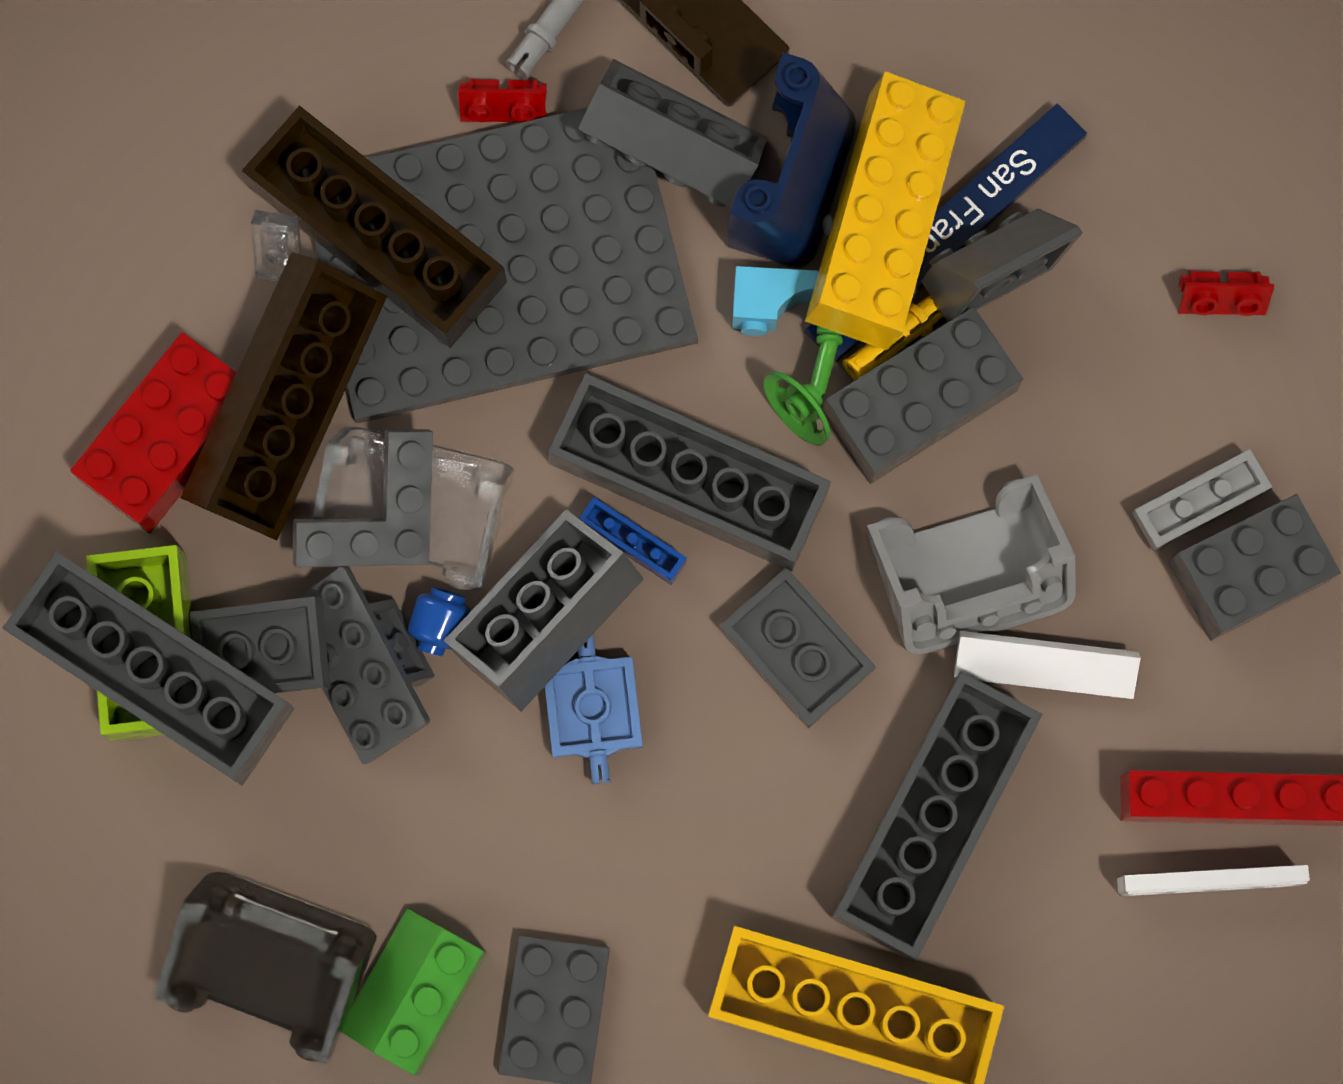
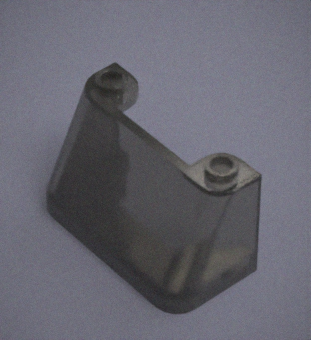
[154,872,377,1064]

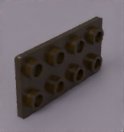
[620,0,789,106]

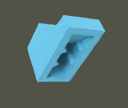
[732,266,819,336]

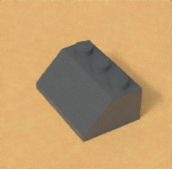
[921,209,1083,322]

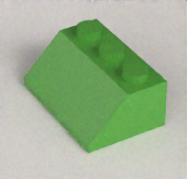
[339,908,487,1076]

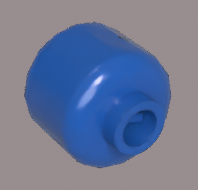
[408,587,471,656]

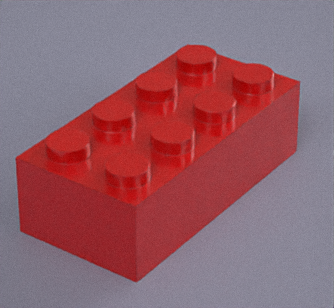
[70,332,237,534]

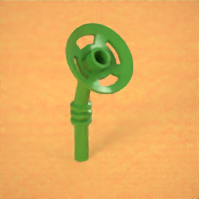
[763,326,843,446]

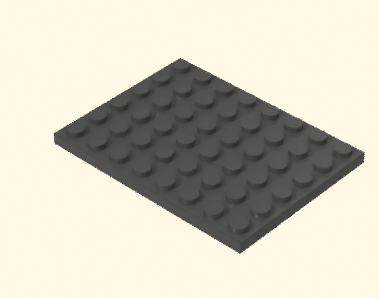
[314,107,698,424]

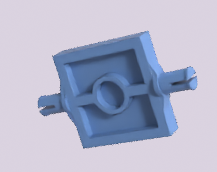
[545,634,643,785]

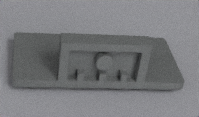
[296,566,435,764]

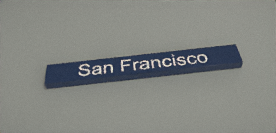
[805,103,1087,363]

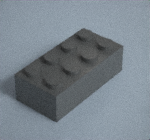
[823,306,1023,484]
[443,509,644,712]

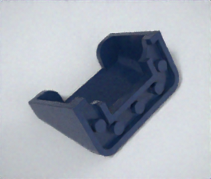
[727,52,856,267]

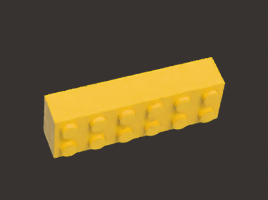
[805,71,966,350]
[708,926,1004,1084]

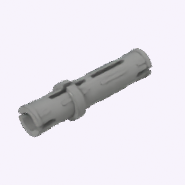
[505,0,584,80]

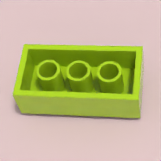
[86,545,192,741]

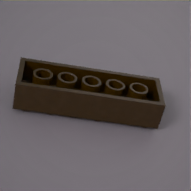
[242,105,507,348]
[180,252,387,540]

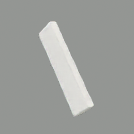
[954,631,1141,699]
[1117,865,1310,896]

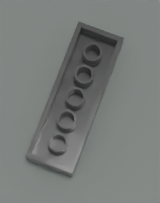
[548,373,831,572]
[2,551,295,786]
[831,671,1042,961]

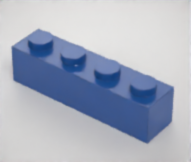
[579,497,687,585]

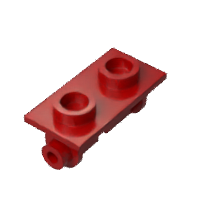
[458,78,547,122]
[1178,270,1274,316]

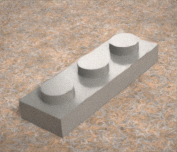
[1132,449,1272,551]

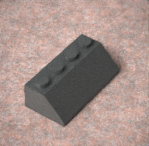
[578,59,767,208]

